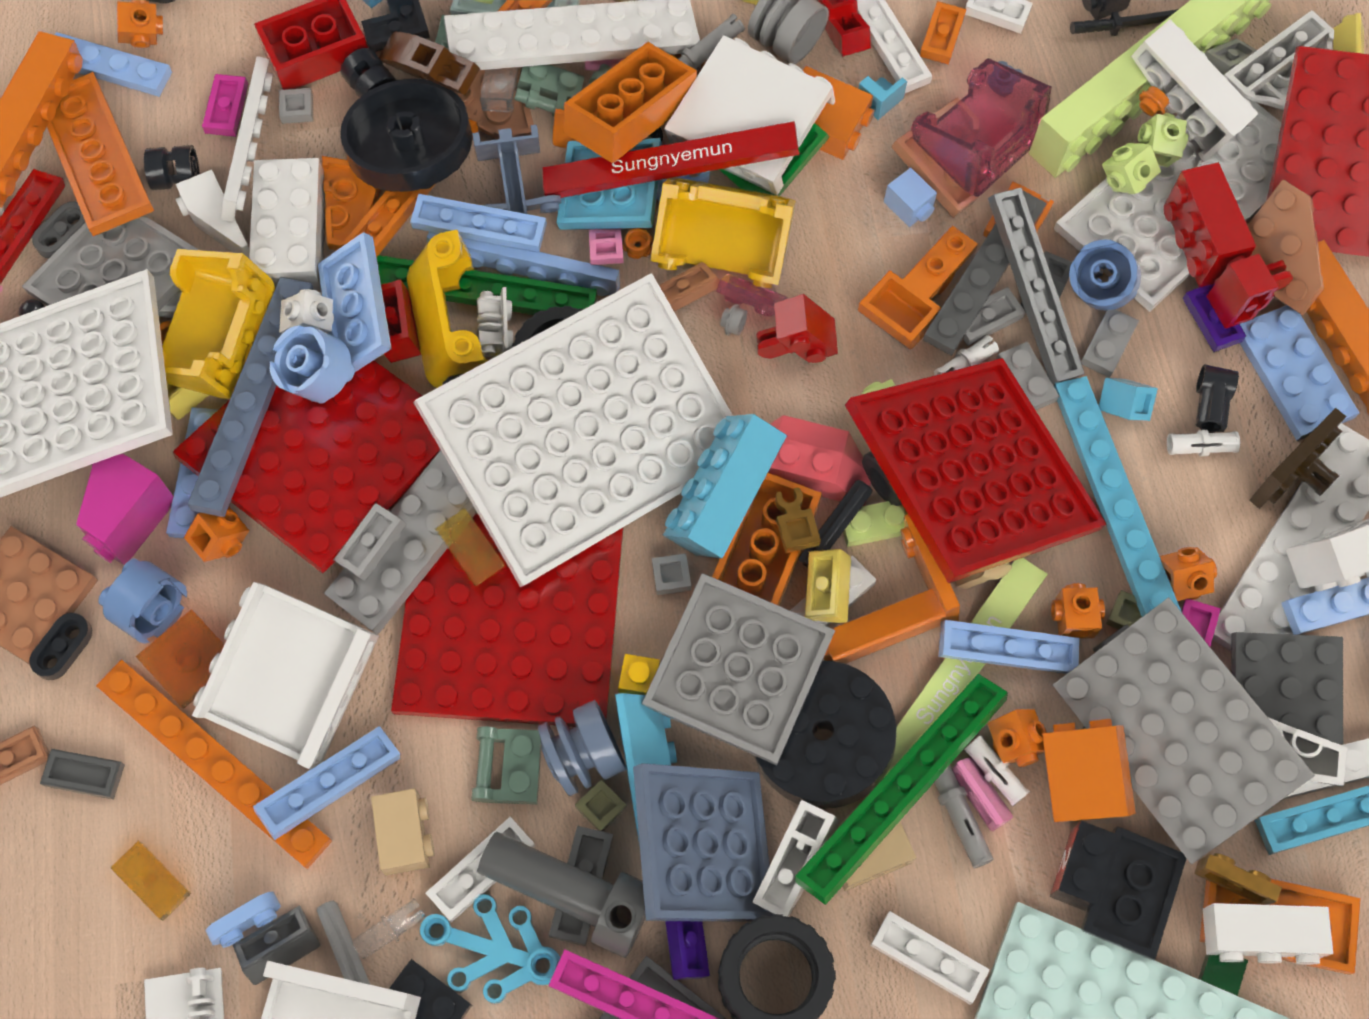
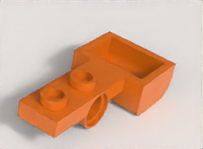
[858,225,978,350]

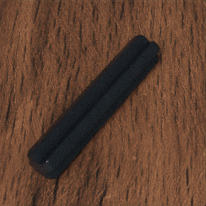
[799,480,873,568]

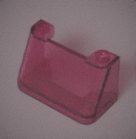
[911,58,1052,197]

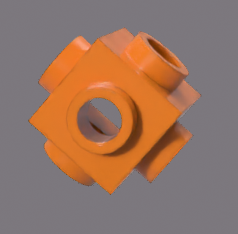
[117,0,163,48]
[184,506,250,562]
[1159,547,1217,601]
[1051,583,1105,639]
[987,709,1047,768]

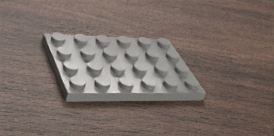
[1053,597,1315,864]

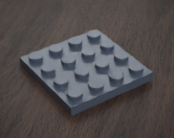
[633,763,774,922]

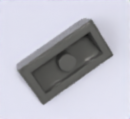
[233,905,320,985]

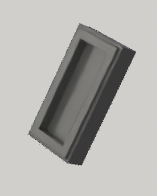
[40,748,125,800]

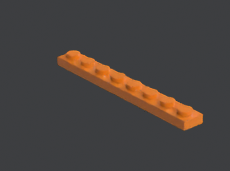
[96,659,332,870]

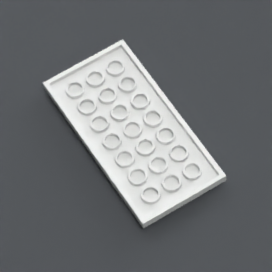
[1054,100,1281,312]

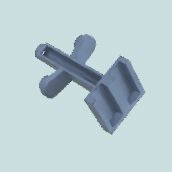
[472,125,562,214]

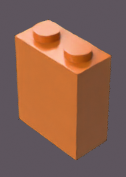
[803,66,875,160]
[1042,719,1136,822]

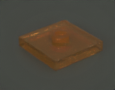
[135,609,224,709]

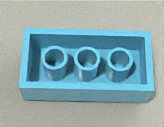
[663,414,787,558]

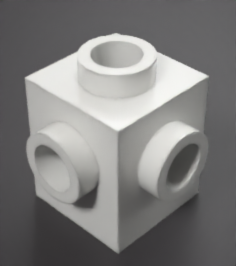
[279,289,334,333]

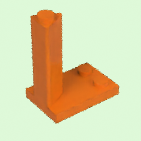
[823,514,960,664]

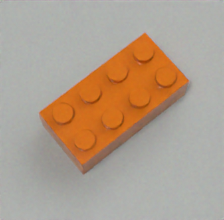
[564,42,697,163]
[712,473,822,606]

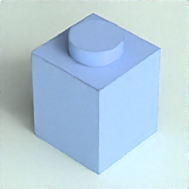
[884,168,937,227]

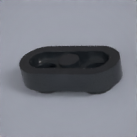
[30,613,92,680]

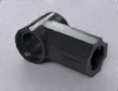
[1195,364,1239,433]

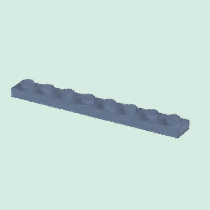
[187,277,314,517]

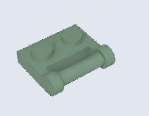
[471,726,542,805]

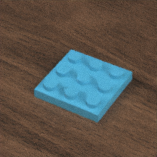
[556,138,662,230]

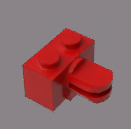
[1206,254,1293,329]
[381,280,421,363]
[756,294,838,363]

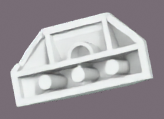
[1224,10,1334,110]

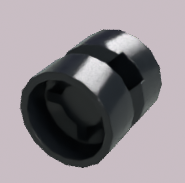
[340,48,397,98]
[144,145,200,190]

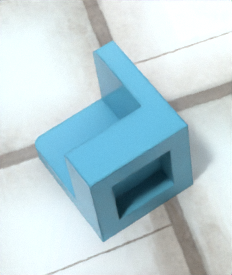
[858,76,907,120]
[1099,378,1158,421]

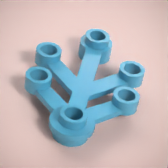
[420,894,560,1004]

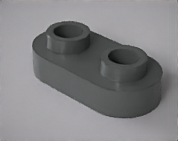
[32,201,85,258]

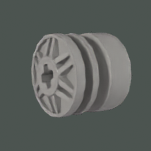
[748,0,829,64]

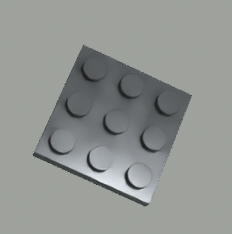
[1231,632,1343,745]

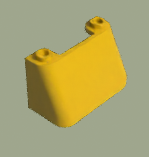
[650,178,796,288]
[407,230,489,388]
[162,249,275,399]

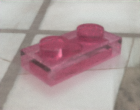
[716,273,788,316]

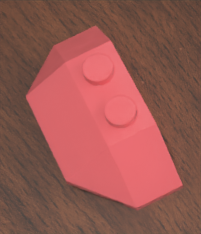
[768,415,871,506]

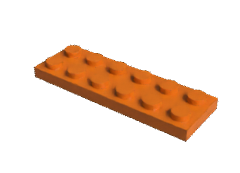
[47,72,154,236]

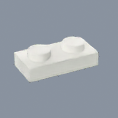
[965,0,1033,34]

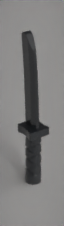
[1070,9,1179,36]

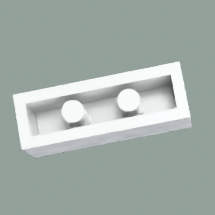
[1203,903,1333,965]

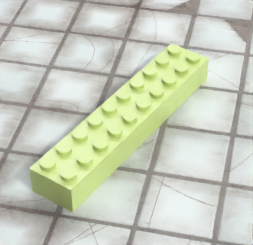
[1029,0,1272,178]

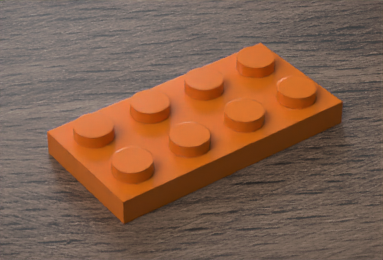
[1199,879,1361,975]

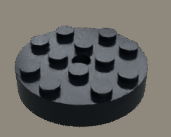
[340,79,473,192]
[754,661,896,809]

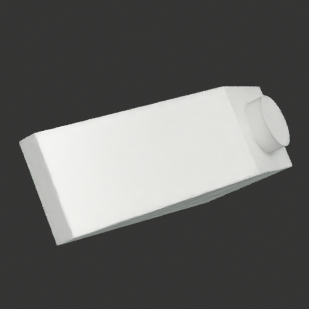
[175,169,250,258]
[752,800,839,917]

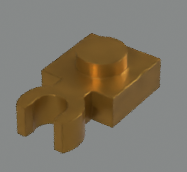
[775,487,821,553]

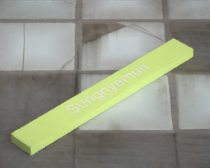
[885,558,1048,776]

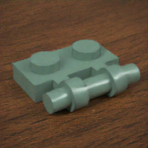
[514,65,585,116]

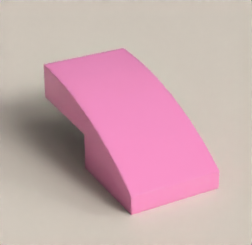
[589,229,624,265]

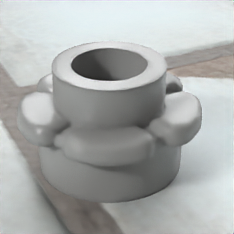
[720,304,747,336]

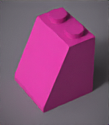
[76,453,174,565]

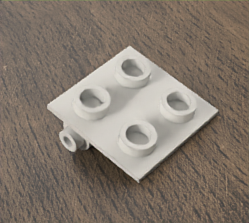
[477,287,513,358]
[144,968,224,1019]

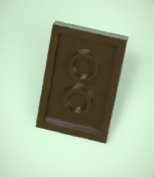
[1249,408,1347,509]

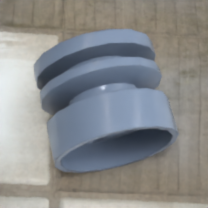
[538,700,627,796]

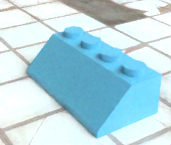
[615,693,677,847]

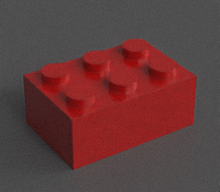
[254,0,367,90]
[1164,162,1256,288]

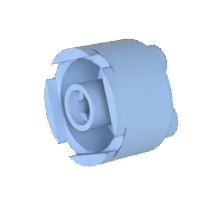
[270,325,354,403]

